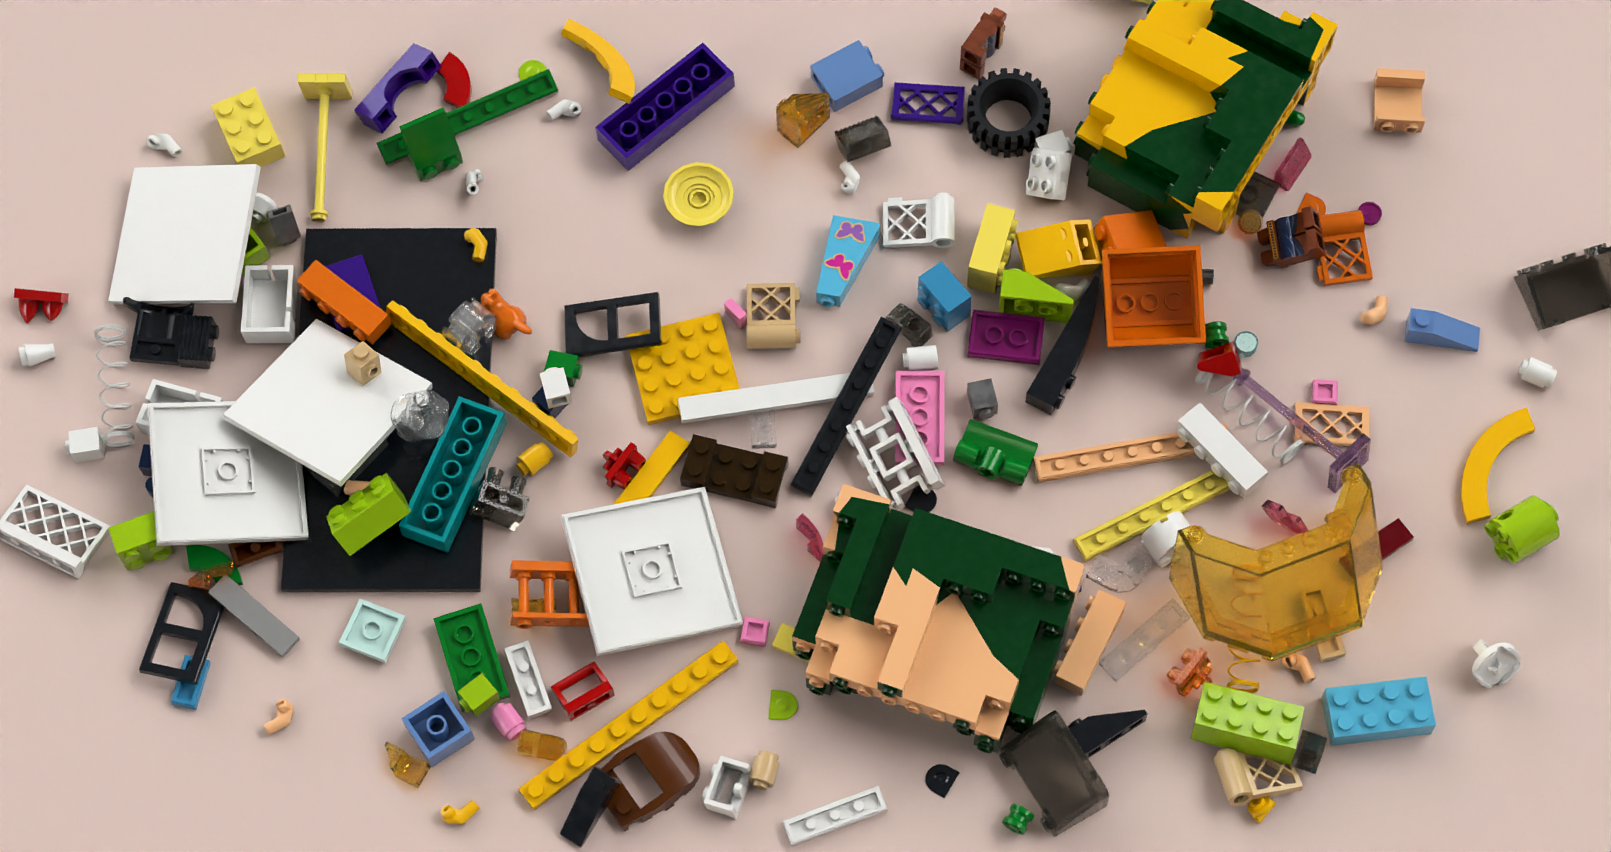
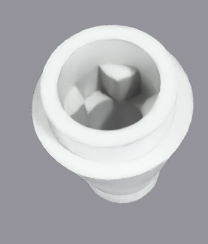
[18,343,56,367]

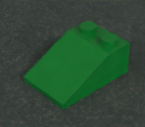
[399,107,463,181]

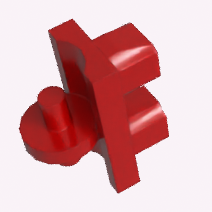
[602,442,646,490]

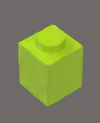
[458,673,500,717]

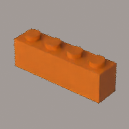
[297,260,392,345]

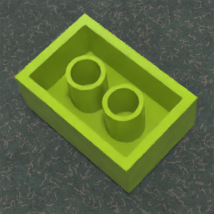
[326,473,411,556]

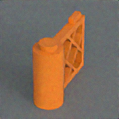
[1316,210,1373,286]

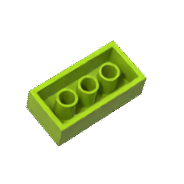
[1190,682,1304,765]

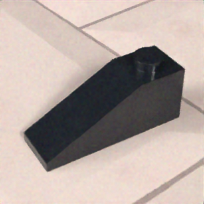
[1066,710,1148,762]
[560,767,622,847]

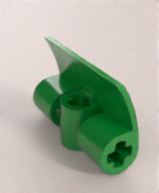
[953,419,1038,486]

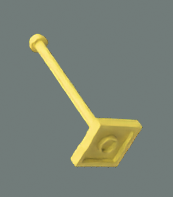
[297,73,352,222]

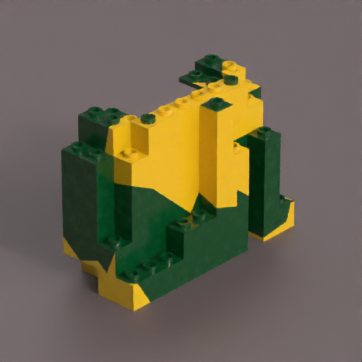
[1073,0,1338,239]

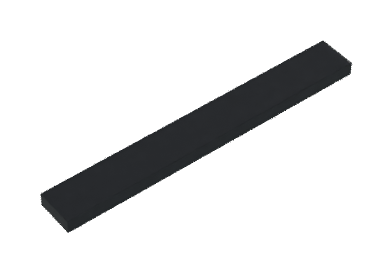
[790,316,902,496]

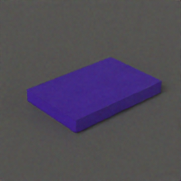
[325,254,380,333]

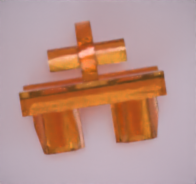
[1167,648,1212,697]

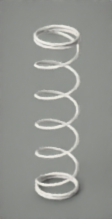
[94,324,135,447]
[1195,371,1304,464]

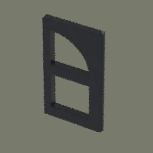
[564,292,662,357]
[139,582,225,685]

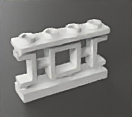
[846,397,945,511]

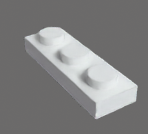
[504,640,553,719]

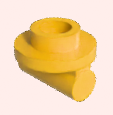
[1248,796,1276,823]

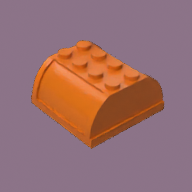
[1102,245,1206,348]

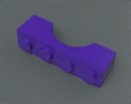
[354,43,442,133]

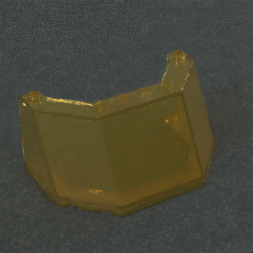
[1169,463,1383,662]

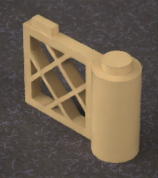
[747,283,801,349]
[1213,748,1303,806]

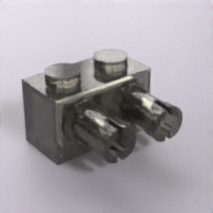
[469,467,530,531]

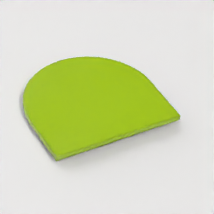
[519,60,547,80]
[768,690,798,720]

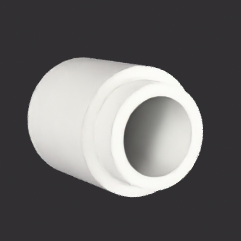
[1518,357,1557,388]

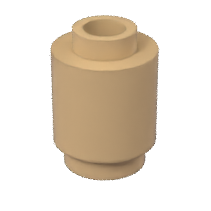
[748,750,780,790]

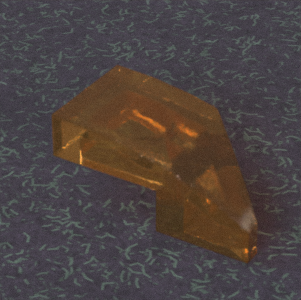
[188,561,234,588]

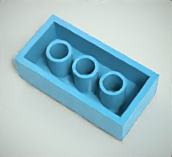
[1321,677,1436,746]

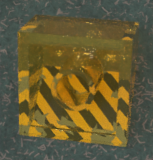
[776,93,830,148]

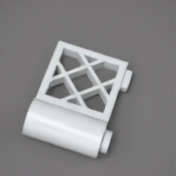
[883,192,955,248]

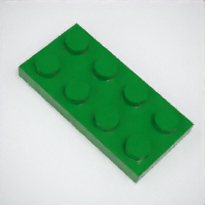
[433,603,510,712]

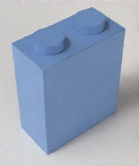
[810,40,884,112]

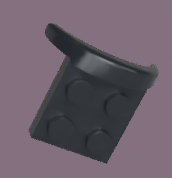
[123,297,194,366]

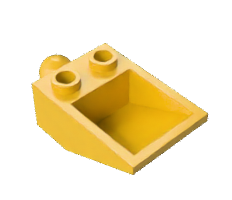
[1015,219,1102,278]

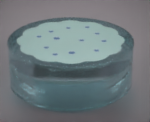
[1234,331,1258,357]

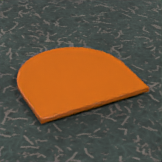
[1296,192,1326,215]

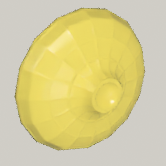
[663,162,734,227]

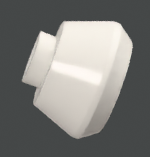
[251,193,277,223]

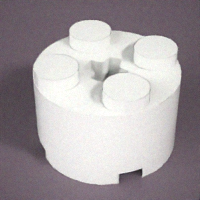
[1141,511,1201,568]

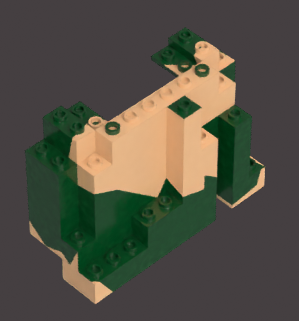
[792,484,1085,753]

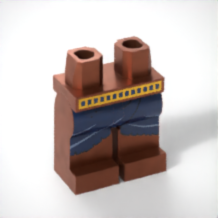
[959,7,1007,80]
[1257,206,1327,268]

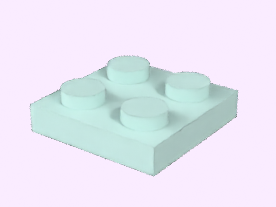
[339,599,406,663]

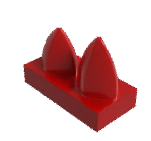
[14,288,69,323]

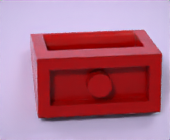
[1197,341,1242,377]
[551,661,615,721]

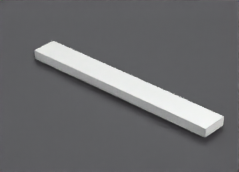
[678,373,874,423]

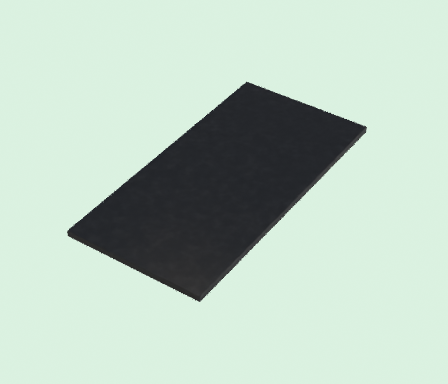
[281,228,497,592]

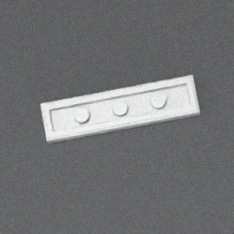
[783,786,888,847]

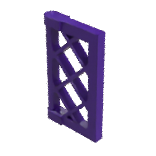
[891,82,965,125]

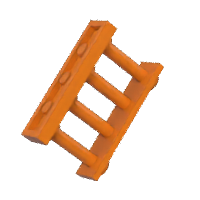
[509,560,589,629]

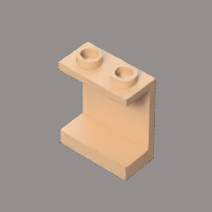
[1374,68,1425,134]

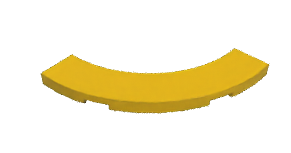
[561,19,635,104]
[1460,407,1535,524]

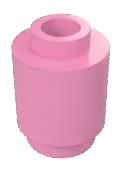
[490,703,527,741]

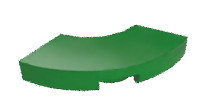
[186,545,243,585]

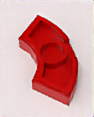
[437,52,472,108]

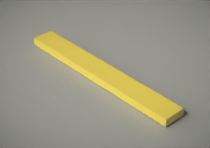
[1073,470,1230,562]

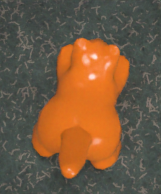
[474,288,532,340]

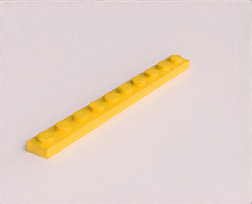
[386,300,579,458]
[518,641,739,811]

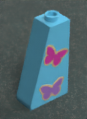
[816,215,880,307]

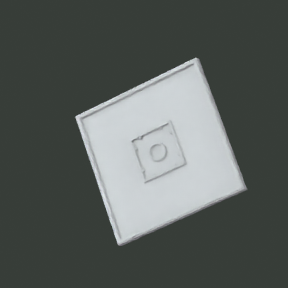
[108,164,261,304]
[223,319,433,486]
[147,401,309,546]
[561,487,743,656]

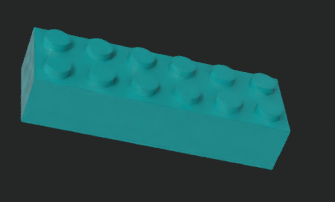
[399,396,507,553]

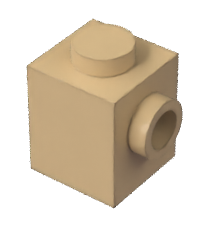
[344,341,382,386]

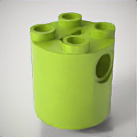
[1484,496,1560,563]

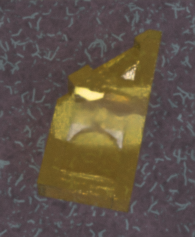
[385,742,431,788]

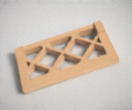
[1293,402,1370,448]

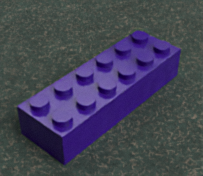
[595,43,735,171]

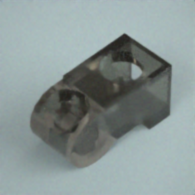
[886,303,933,347]

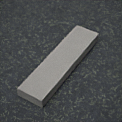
[208,574,300,657]

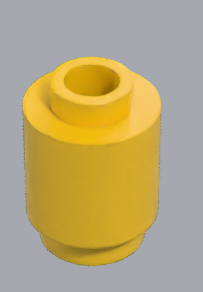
[516,441,553,477]

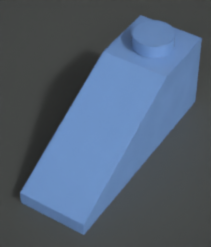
[1404,308,1480,352]

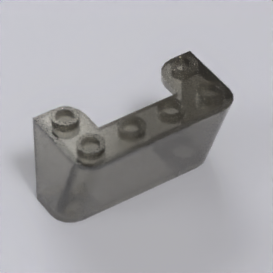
[1513,243,1611,330]

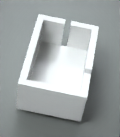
[241,265,298,343]
[135,379,223,435]

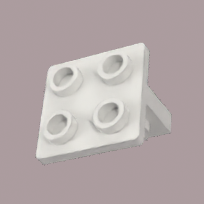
[1026,148,1072,201]

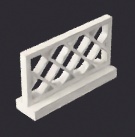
[0,484,110,579]

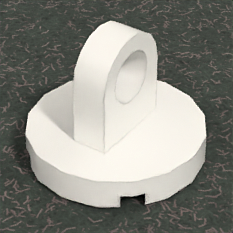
[1472,639,1521,688]

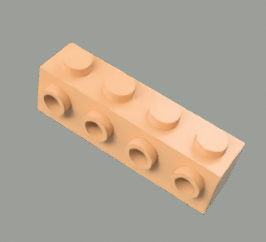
[1053,590,1127,696]

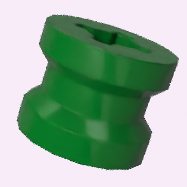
[1205,321,1229,349]
[1002,804,1034,835]

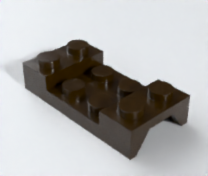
[680,434,789,508]

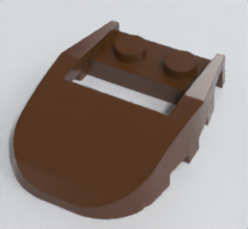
[602,732,700,832]

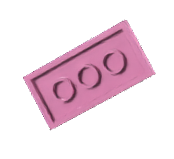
[895,371,945,466]

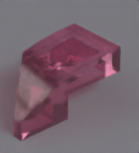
[1261,500,1309,537]
[796,513,824,562]

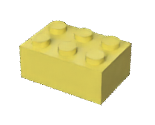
[211,87,286,167]
[967,203,1018,294]

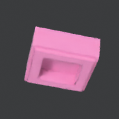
[724,298,747,329]
[1312,379,1338,405]
[740,617,770,647]

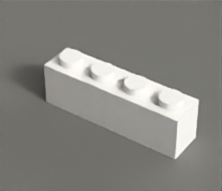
[1176,403,1268,499]

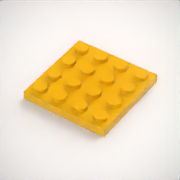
[626,313,740,425]

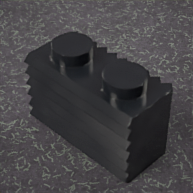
[177,315,219,369]

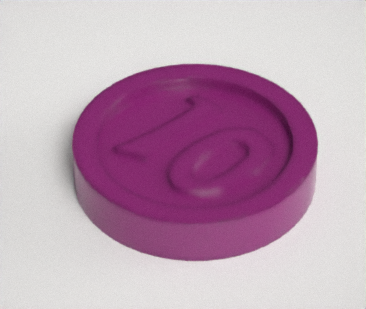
[1358,202,1382,225]

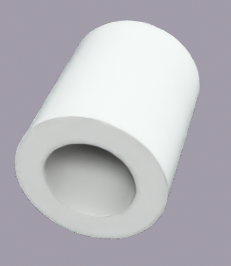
[902,345,938,371]

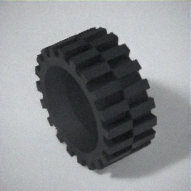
[967,68,1051,158]

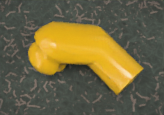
[464,228,488,262]
[440,800,480,824]

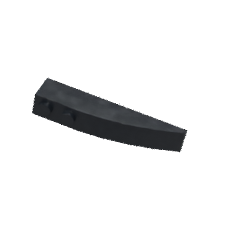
[1025,276,1099,415]

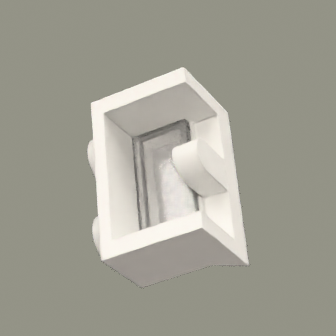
[702,756,751,820]

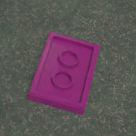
[967,310,1045,365]

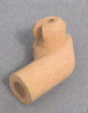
[1360,295,1388,325]
[1282,652,1316,683]
[264,699,293,735]

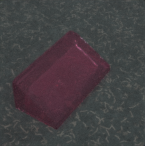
[1273,137,1312,191]

